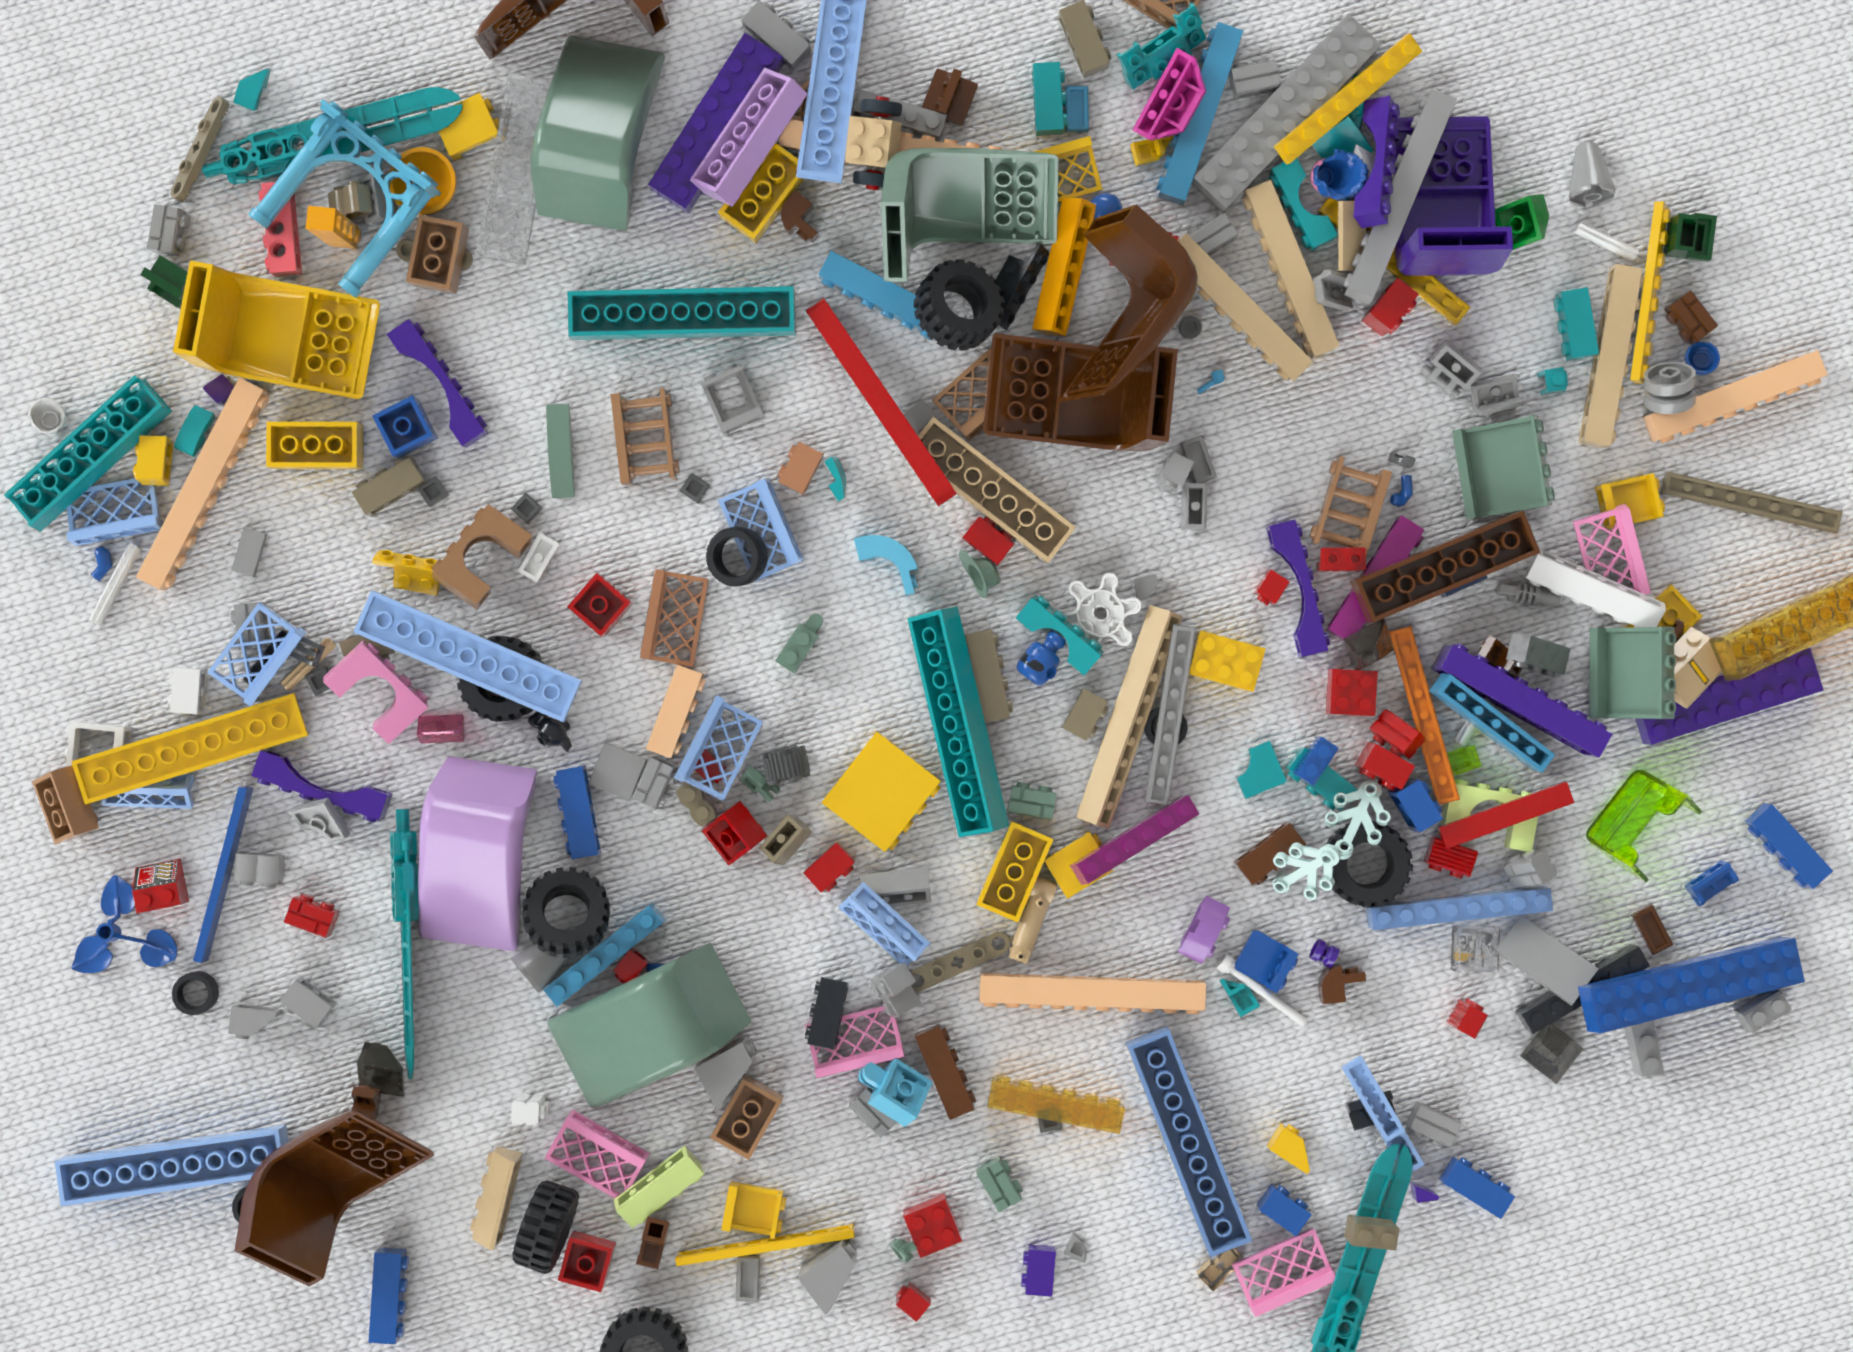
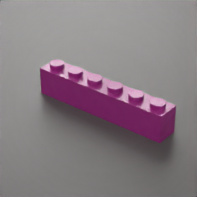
[1325,515,1424,644]
[1070,795,1199,885]

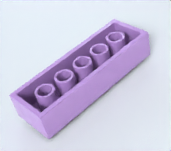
[690,68,807,207]

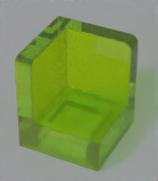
[1447,745,1482,775]

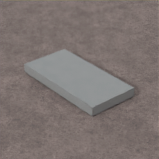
[1495,915,1599,1006]

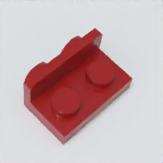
[1316,547,1366,572]

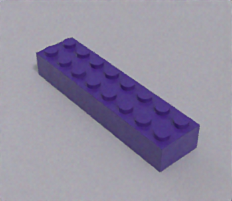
[648,32,784,214]
[1431,643,1613,758]
[1635,648,1824,745]

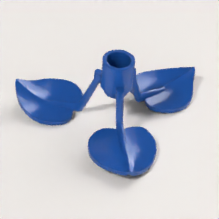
[71,875,177,973]

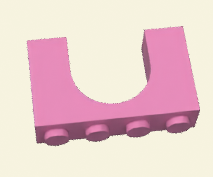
[323,640,428,744]

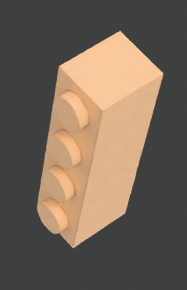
[646,665,706,758]

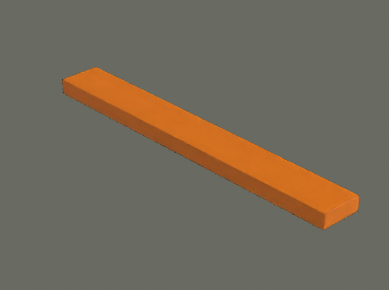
[1389,626,1460,805]

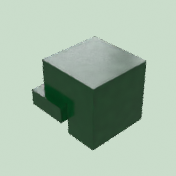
[1663,213,1717,262]
[140,255,188,310]

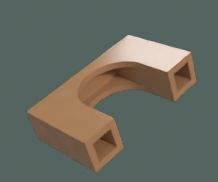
[432,504,532,610]

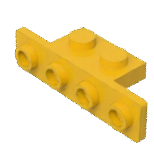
[372,550,440,596]

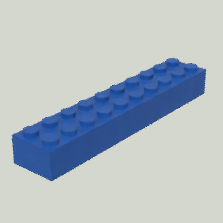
[1578,937,1805,1034]

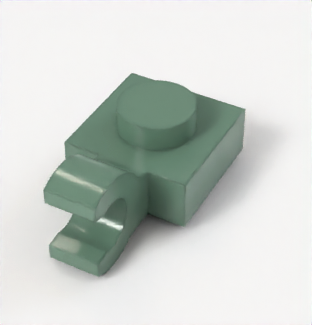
[739,765,780,802]
[888,1238,918,1263]

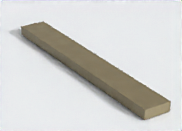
[1660,472,1843,534]

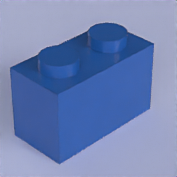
[1256,1184,1312,1236]

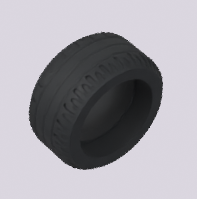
[706,527,768,587]

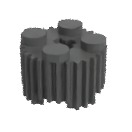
[761,745,810,785]

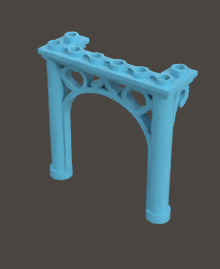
[248,99,441,298]

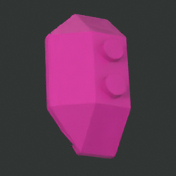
[1132,48,1206,141]

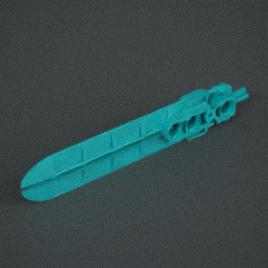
[202,87,463,185]
[390,808,419,1080]
[1311,1144,1413,1352]

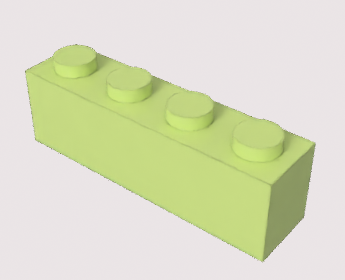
[614,1146,704,1229]

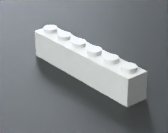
[1526,549,1666,628]

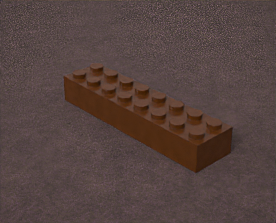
[1350,510,1541,623]

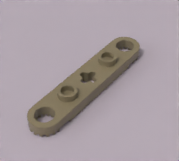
[171,96,230,202]
[910,931,1010,992]

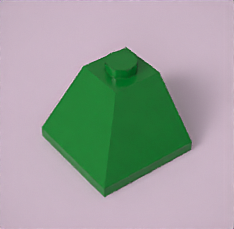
[1495,194,1549,251]

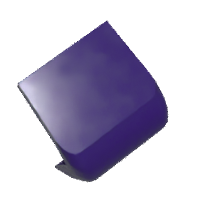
[1393,116,1513,276]

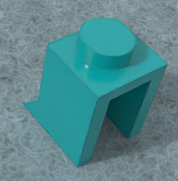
[1537,367,1569,395]

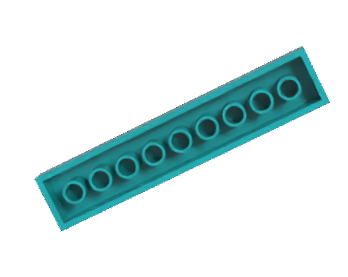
[567,286,796,340]
[907,606,1009,837]

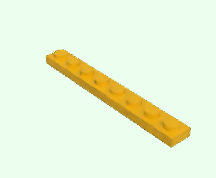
[1273,33,1423,165]
[1630,201,1671,384]

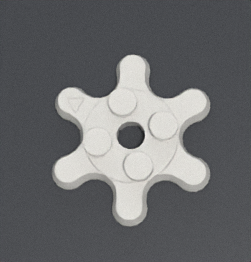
[1064,573,1142,646]

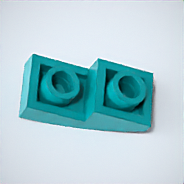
[174,405,216,457]

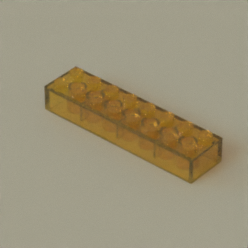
[1708,571,1853,681]

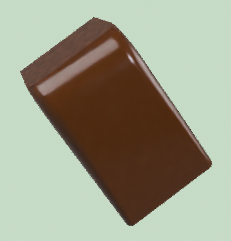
[474,0,670,60]
[1060,204,1198,402]
[983,333,1178,451]
[234,1111,434,1287]

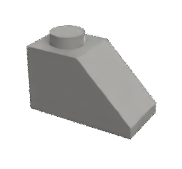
[228,1004,283,1039]

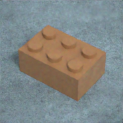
[406,215,469,294]
[32,765,99,845]
[710,1074,784,1160]

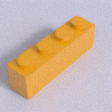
[305,205,361,249]

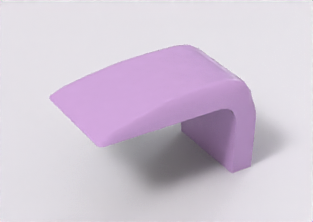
[418,756,537,951]

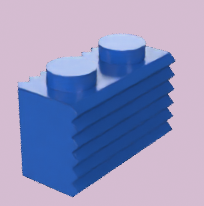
[1292,736,1339,786]

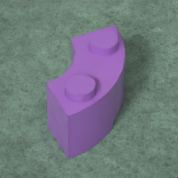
[1178,896,1230,964]

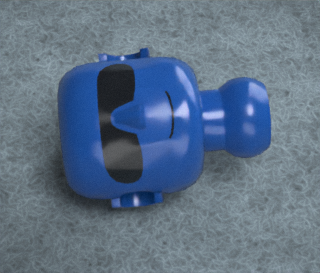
[1016,630,1066,686]

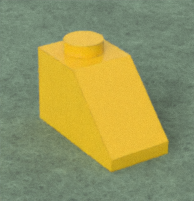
[1266,1123,1310,1174]

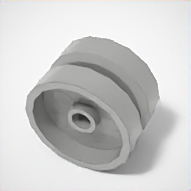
[1644,362,1696,414]

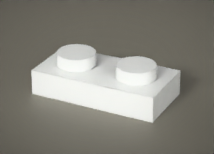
[518,533,560,583]

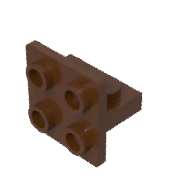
[922,68,978,126]

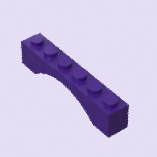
[1353,95,1400,228]
[387,319,488,448]
[1266,519,1330,657]
[251,750,393,822]

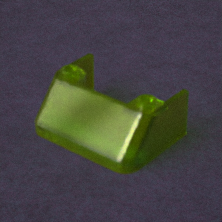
[1586,770,1702,883]

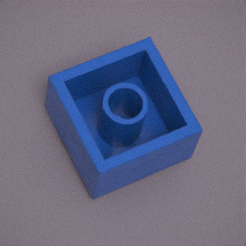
[372,395,438,459]
[1387,778,1443,833]

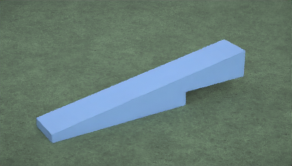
[1341,1055,1425,1172]

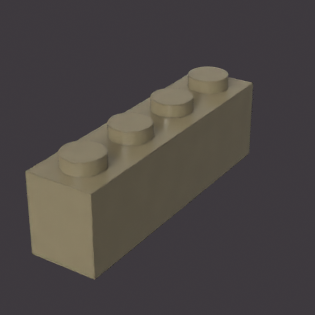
[965,629,1013,723]

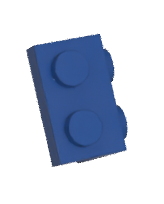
[1235,930,1299,993]

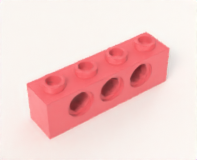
[259,182,302,277]

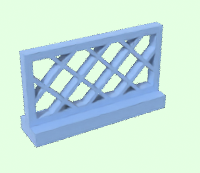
[67,478,163,546]
[718,478,804,582]
[207,602,307,707]
[674,695,763,801]
[838,882,930,965]

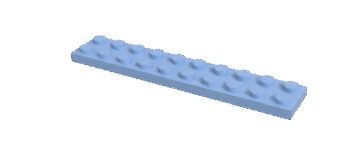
[796,0,867,183]
[354,590,582,722]

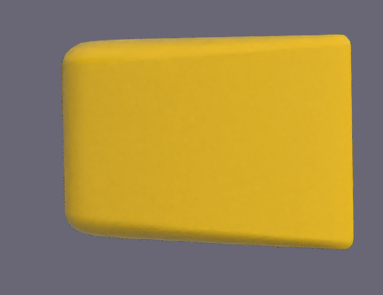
[173,260,380,399]

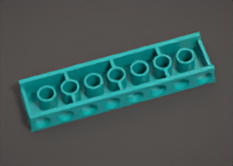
[4,375,173,532]

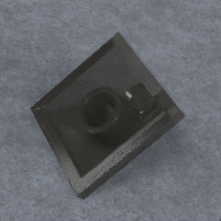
[1344,618,1394,670]
[1520,1023,1583,1084]
[357,1042,405,1097]

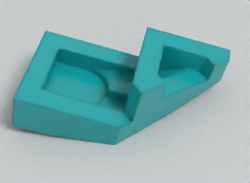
[233,68,271,111]
[824,456,846,502]
[1219,979,1260,1018]

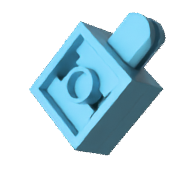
[858,1058,933,1127]

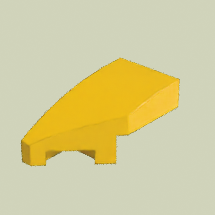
[1130,135,1174,167]

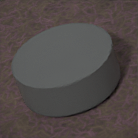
[1179,316,1202,340]

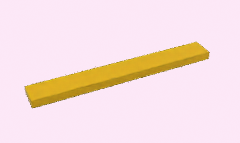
[1318,197,1471,325]
[675,1224,855,1266]

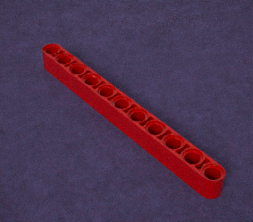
[805,297,957,507]

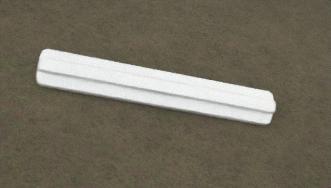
[89,543,141,625]

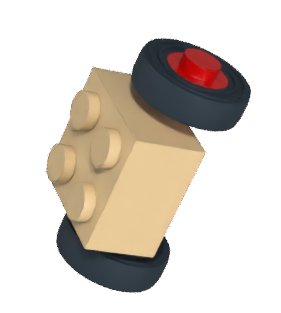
[844,96,902,191]

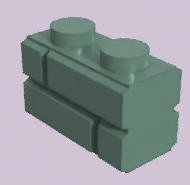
[1007,782,1057,820]
[976,1156,1023,1212]

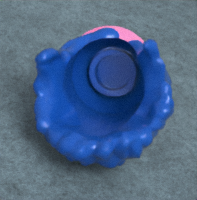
[1310,149,1369,201]

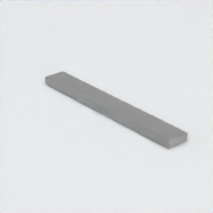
[1145,624,1196,806]

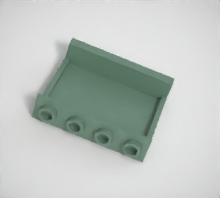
[1452,415,1555,520]
[1590,627,1676,719]

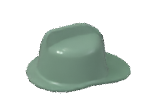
[959,550,1001,598]

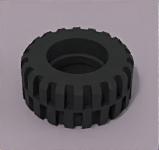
[913,259,1004,351]
[457,636,545,722]
[1322,821,1413,908]
[522,867,610,958]
[512,1180,579,1274]
[599,1307,688,1352]

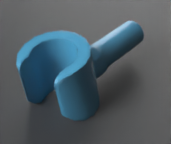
[1197,369,1225,394]

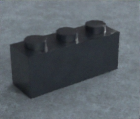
[805,977,849,1050]

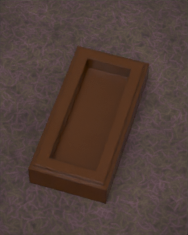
[1631,904,1673,955]

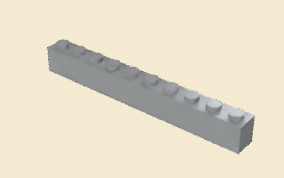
[1343,89,1457,305]

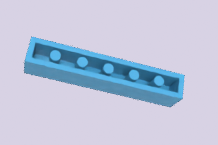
[818,251,933,341]
[1429,673,1555,773]
[543,903,666,1007]

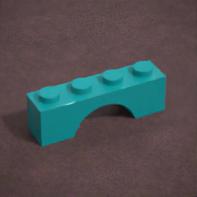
[1268,158,1338,252]
[1015,594,1104,676]

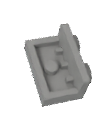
[1313,269,1353,312]
[1470,374,1523,417]

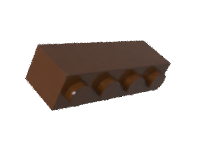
[915,1023,977,1120]

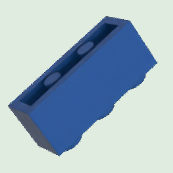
[1439,1156,1515,1219]

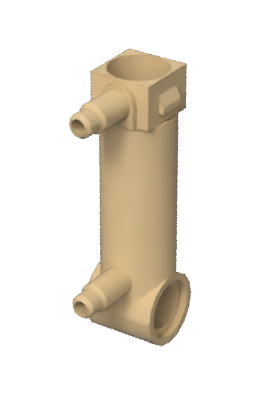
[1008,876,1057,964]

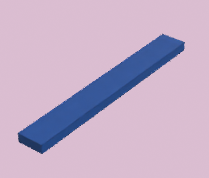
[193,786,253,963]

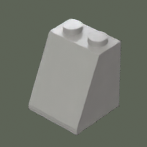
[694,1036,757,1108]
[798,1239,857,1315]

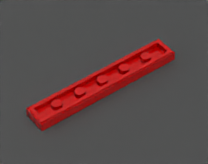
[1438,781,1575,849]

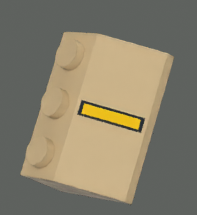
[1674,627,1729,709]

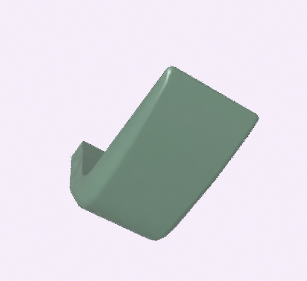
[530,36,665,231]
[881,148,1059,282]
[547,942,752,1108]

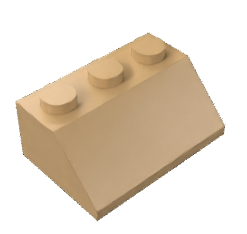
[1338,201,1370,271]

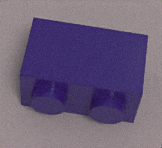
[1021,1244,1056,1297]

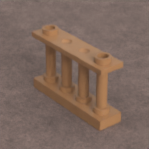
[610,388,680,485]
[1309,456,1392,557]

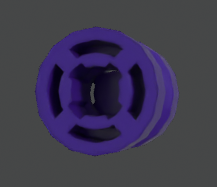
[1309,939,1340,968]

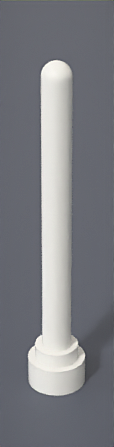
[1215,953,1307,1026]

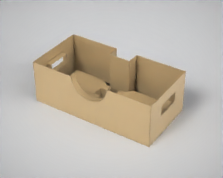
[1196,1248,1244,1292]

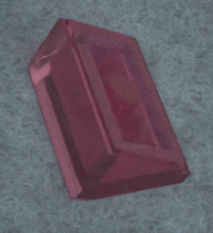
[417,714,465,744]

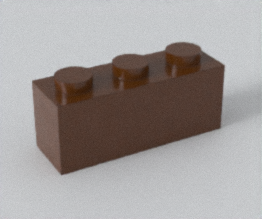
[1234,821,1306,885]

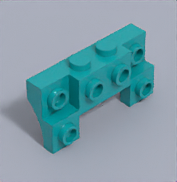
[1117,3,1207,90]

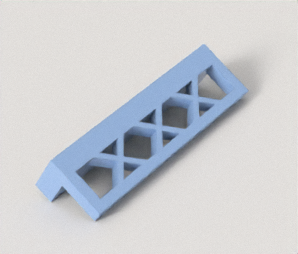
[101,774,194,809]

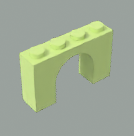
[1438,779,1538,852]

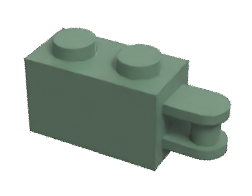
[775,614,823,674]

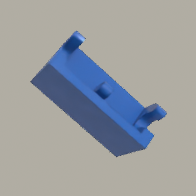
[1684,861,1739,907]

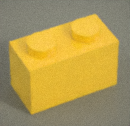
[133,435,174,486]

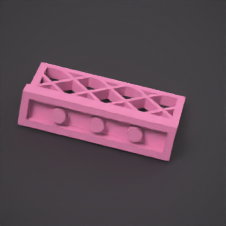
[1572,504,1651,595]
[805,1006,905,1078]
[545,1109,650,1198]
[1232,1228,1336,1317]

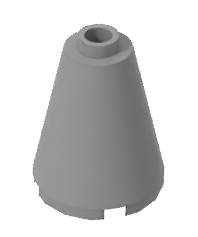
[1569,140,1616,207]
[511,944,571,993]

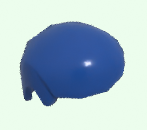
[1090,193,1122,221]
[1684,341,1720,376]

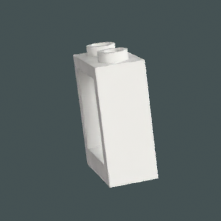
[64,721,132,767]

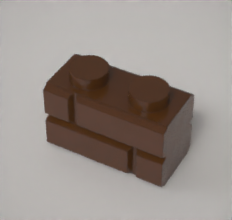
[1664,290,1718,345]

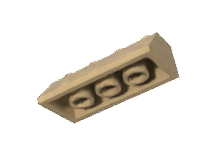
[470,1147,523,1251]

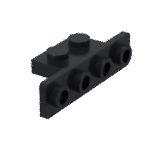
[994,243,1050,330]

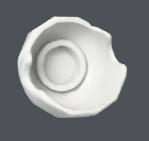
[28,398,66,434]

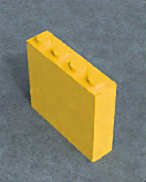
[821,731,941,852]

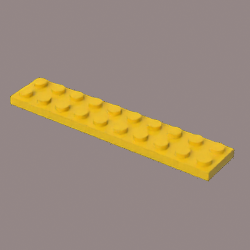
[71,693,309,805]

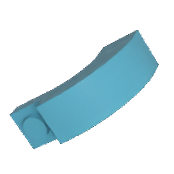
[854,535,918,596]

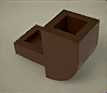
[781,190,819,243]
[1478,635,1523,678]
[1318,963,1366,1004]
[351,1085,381,1120]
[636,1217,670,1270]

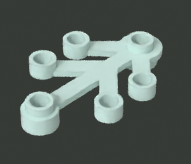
[1325,780,1390,860]
[1272,842,1340,900]

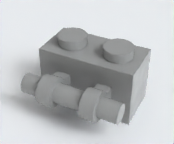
[1420,340,1481,399]

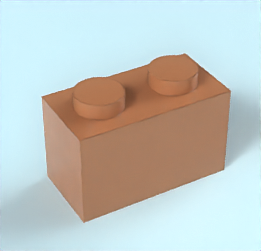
[777,442,824,496]

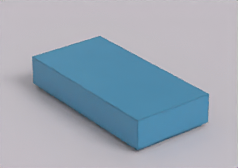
[1065,86,1089,133]

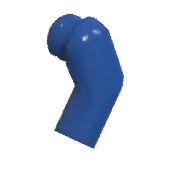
[1390,475,1413,507]
[91,546,113,581]

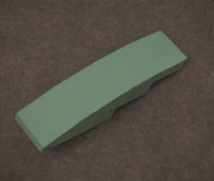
[546,403,575,498]

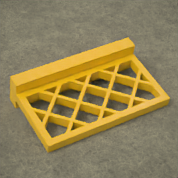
[1033,136,1103,202]

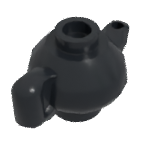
[528,711,572,752]

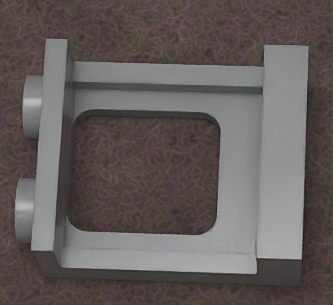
[700,364,765,435]

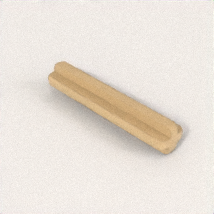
[281,638,336,690]

